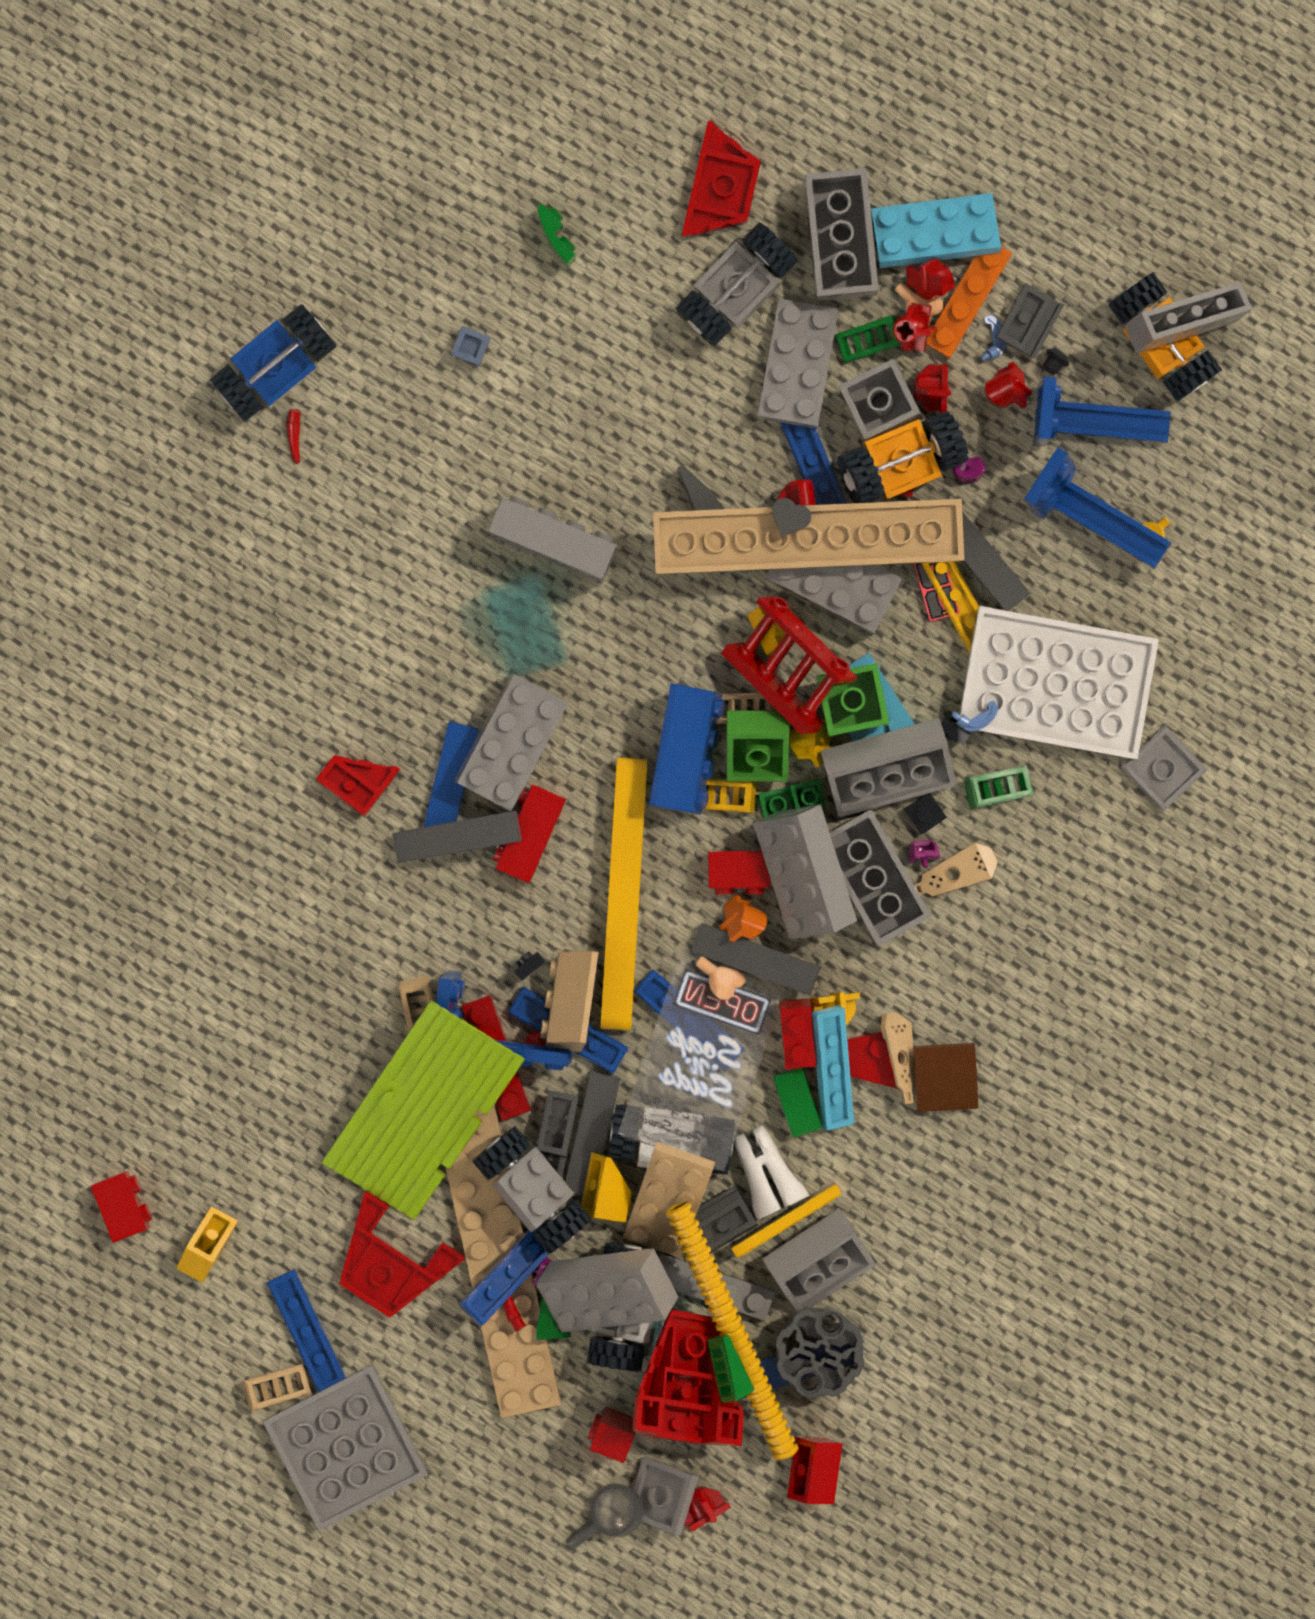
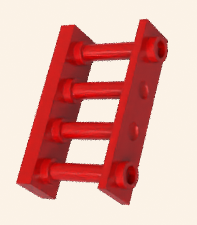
[721,596,857,735]

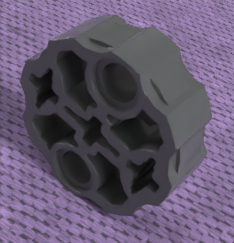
[775,1306,865,1398]

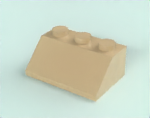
[540,951,598,1052]

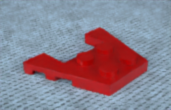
[339,1191,465,1318]

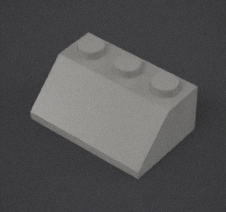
[762,1208,876,1311]

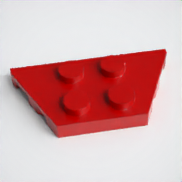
[681,121,761,238]

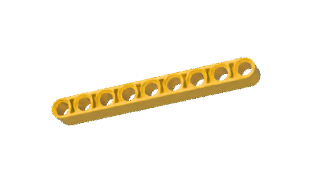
[601,757,648,1031]

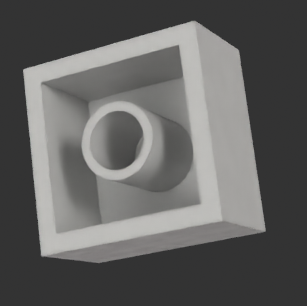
[839,358,923,441]

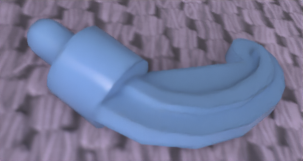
[981,315,1006,361]
[952,701,998,732]

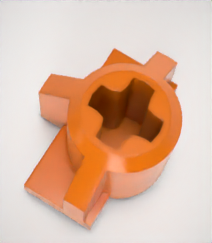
[719,895,767,942]

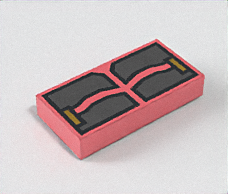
[913,562,959,622]

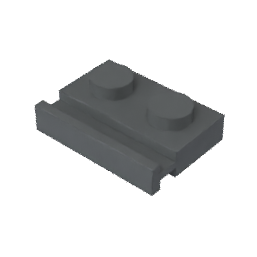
[995,283,1064,359]
[695,1186,758,1254]

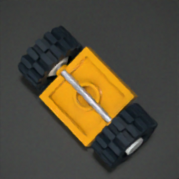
[1108,272,1222,402]
[837,411,969,503]

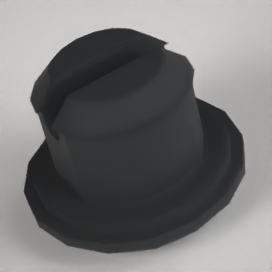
[1043,348,1069,375]

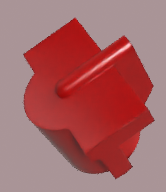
[906,258,955,300]
[893,302,937,352]
[984,362,1032,409]
[914,364,951,413]
[778,479,816,506]
[684,1486,731,1532]

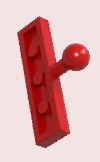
[461,995,545,1121]

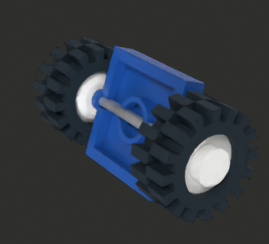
[209,304,337,422]

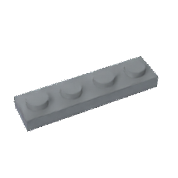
[659,1252,775,1321]

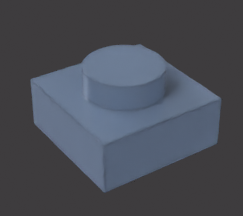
[451,326,491,367]

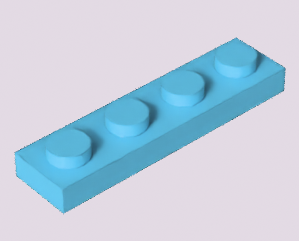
[812,1005,854,1131]

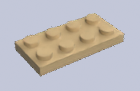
[623,1142,715,1258]

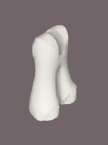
[734,1125,810,1221]

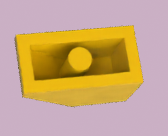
[581,1152,632,1222]
[176,1206,238,1283]

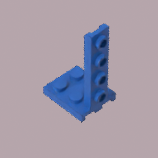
[1032,376,1171,447]
[1024,447,1171,569]
[437,970,573,1070]

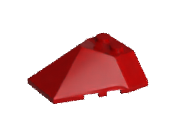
[632,1310,744,1447]

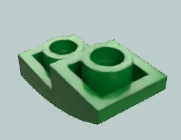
[537,203,576,268]
[756,779,827,819]
[773,1068,823,1138]

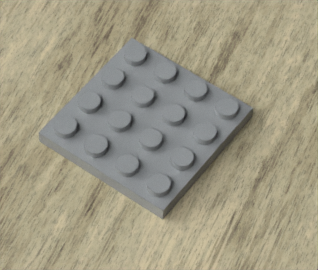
[263,1364,428,1531]

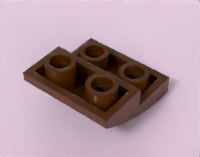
[913,1043,978,1112]

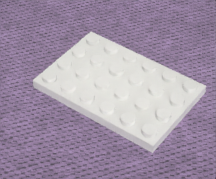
[958,606,1159,760]

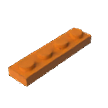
[926,247,1012,359]

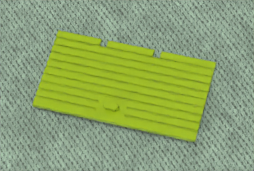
[321,1000,525,1220]

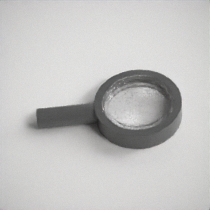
[566,1483,643,1550]

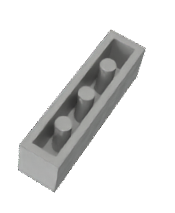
[1125,282,1252,354]

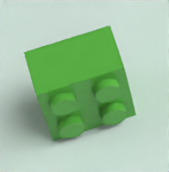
[815,663,890,737]
[727,711,789,782]

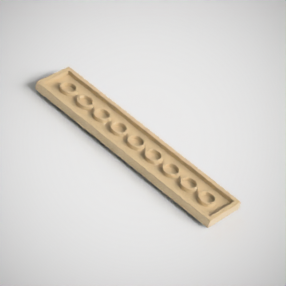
[653,499,964,575]
[446,1105,561,1418]

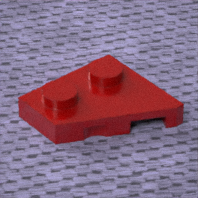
[316,755,400,817]
[847,1032,899,1089]

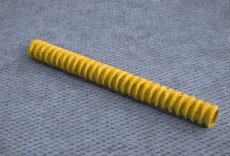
[665,1202,799,1460]

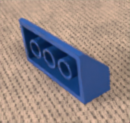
[649,683,725,815]

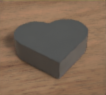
[772,498,812,537]

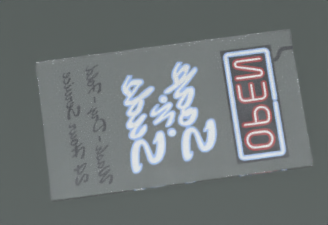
[618,950,786,1172]

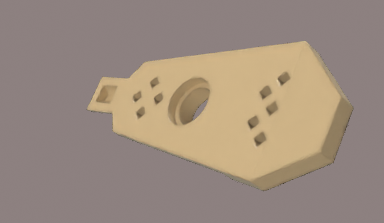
[914,842,998,897]
[881,1013,915,1104]

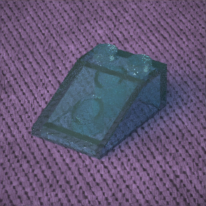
[481,572,569,677]

